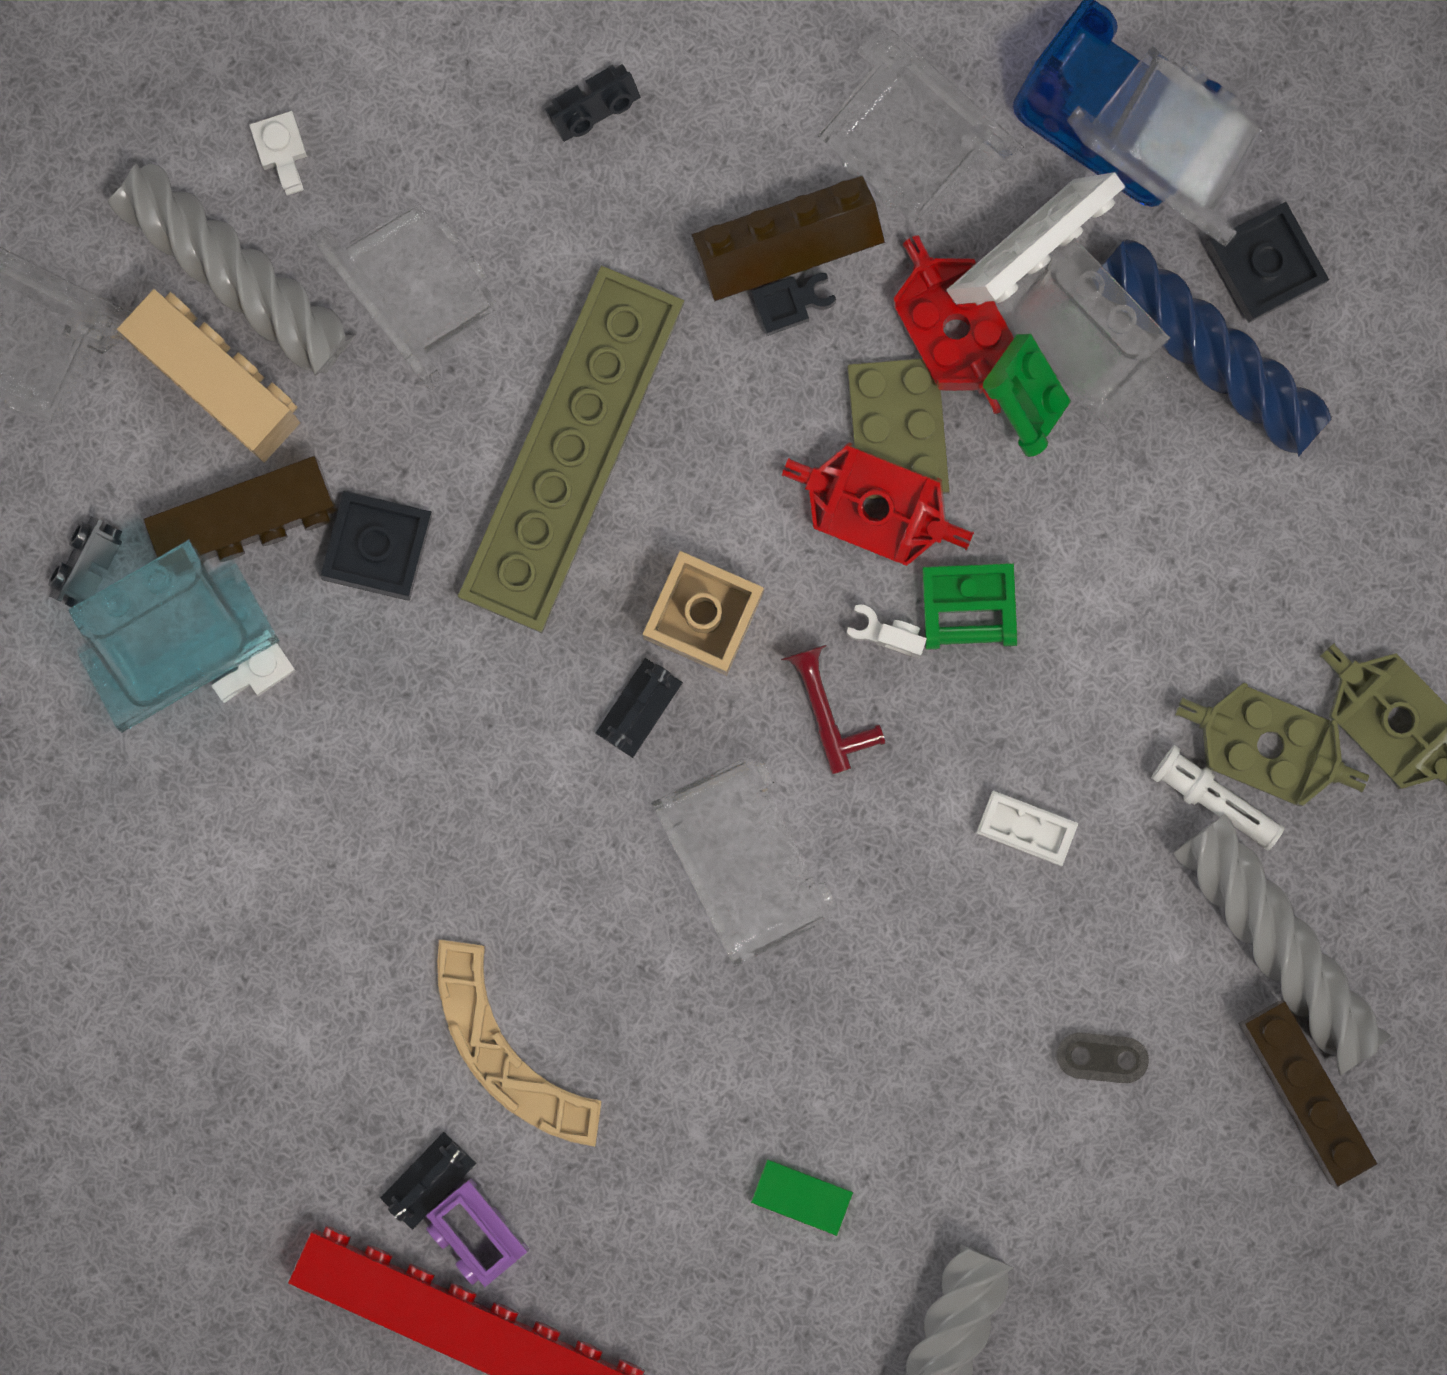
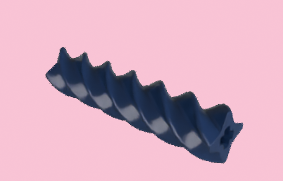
[1091,239,1333,457]

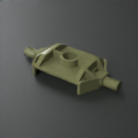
[1320,643,1447,789]
[1175,683,1369,807]

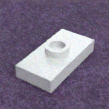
[976,791,1079,866]

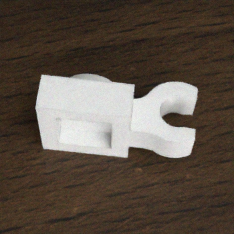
[249,111,307,195]
[846,605,927,659]
[212,632,296,703]

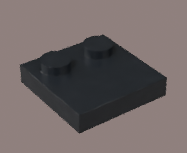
[1205,202,1329,323]
[320,491,432,601]

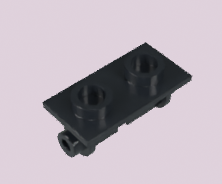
[545,64,641,142]
[48,516,122,612]
[595,658,683,758]
[380,1132,477,1230]

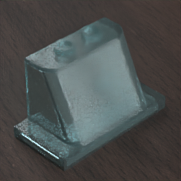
[68,540,280,733]

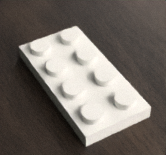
[946,172,1125,305]

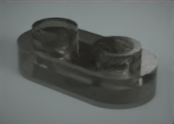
[1056,1032,1149,1083]

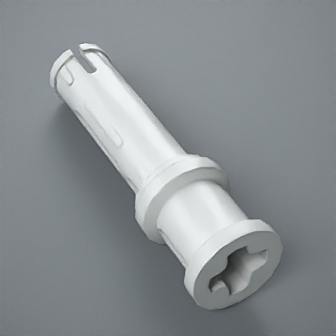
[1151,745,1285,851]

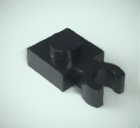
[751,273,836,336]

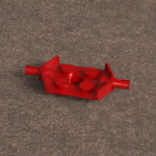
[893,235,1014,414]
[781,442,974,566]

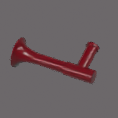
[781,645,885,774]

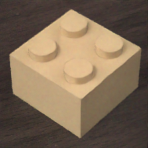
[643,551,764,676]

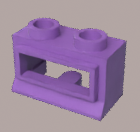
[426,1178,529,1287]

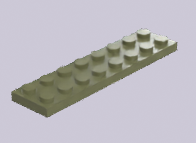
[458,265,685,634]

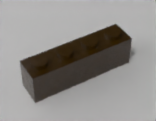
[691,175,885,302]
[143,456,338,578]
[1238,1001,1378,1187]

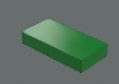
[751,1159,853,1236]

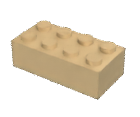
[117,289,300,463]

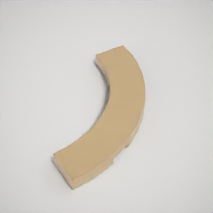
[437,940,602,1147]

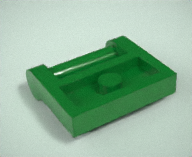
[983,334,1071,457]
[922,563,1017,650]

